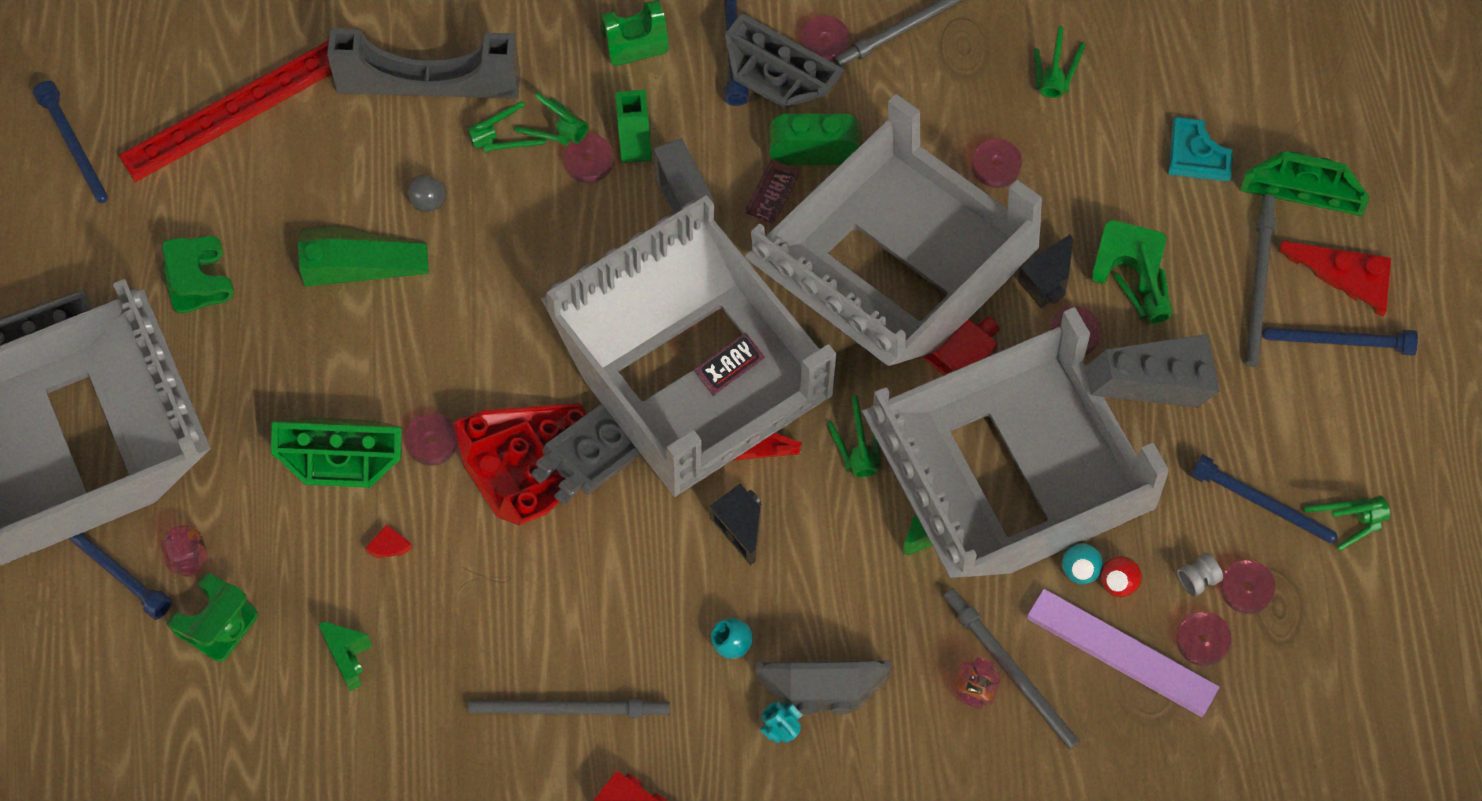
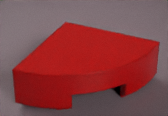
[365,525,412,558]

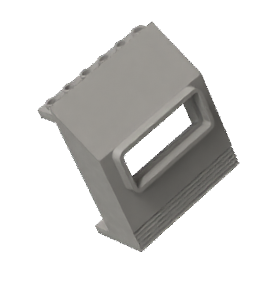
[745,94,1042,366]
[541,195,836,497]
[0,279,211,565]
[862,307,1169,578]

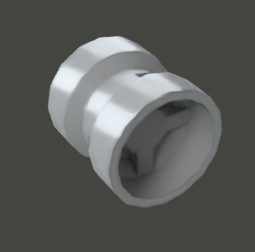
[1177,552,1223,597]

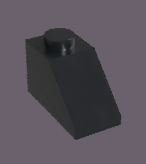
[1018,234,1074,308]
[710,484,762,566]

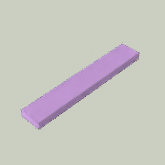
[1027,589,1220,718]

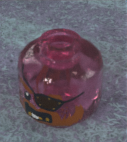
[161,525,208,577]
[953,657,1002,709]

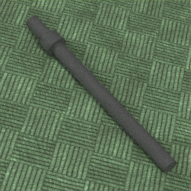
[833,0,963,67]
[1246,195,1276,367]
[944,588,1080,750]
[468,698,670,718]

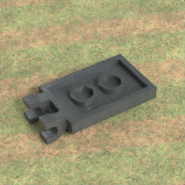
[531,404,641,506]

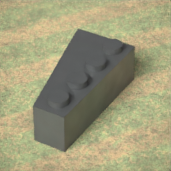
[1086,334,1219,408]

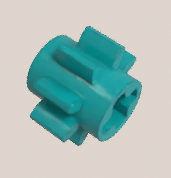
[760,701,802,744]

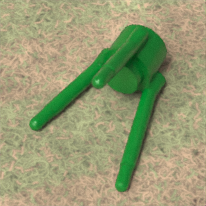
[1033,26,1086,98]
[514,92,588,146]
[467,101,546,154]
[1114,243,1173,324]
[827,395,881,478]
[1303,495,1390,551]

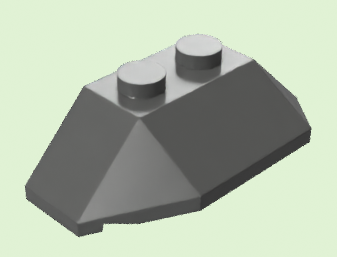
[725,13,844,108]
[0,290,92,346]
[756,660,891,715]

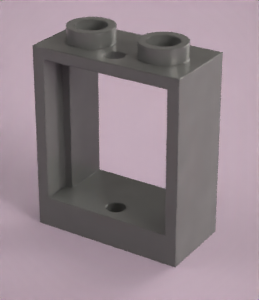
[653,138,713,215]

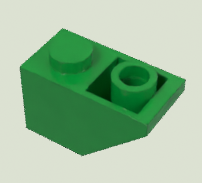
[615,89,652,164]

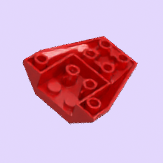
[454,403,587,526]

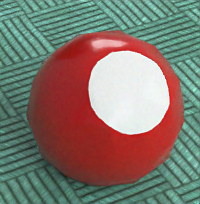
[1100,556,1142,598]

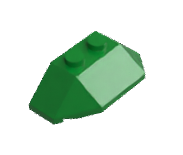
[1240,151,1369,216]
[271,417,402,488]

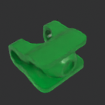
[600,0,669,66]
[1092,220,1166,296]
[162,236,234,314]
[166,573,258,662]

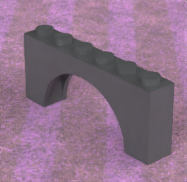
[327,28,520,99]

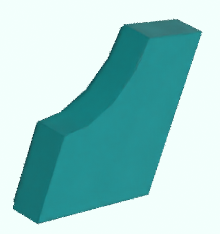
[1168,117,1233,182]

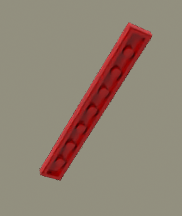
[118,40,332,182]

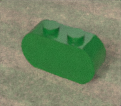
[769,114,862,165]

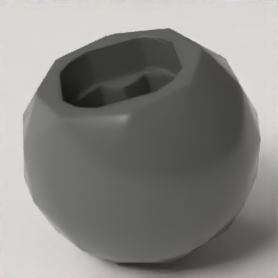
[407,175,447,212]

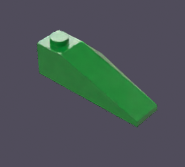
[298,226,429,287]

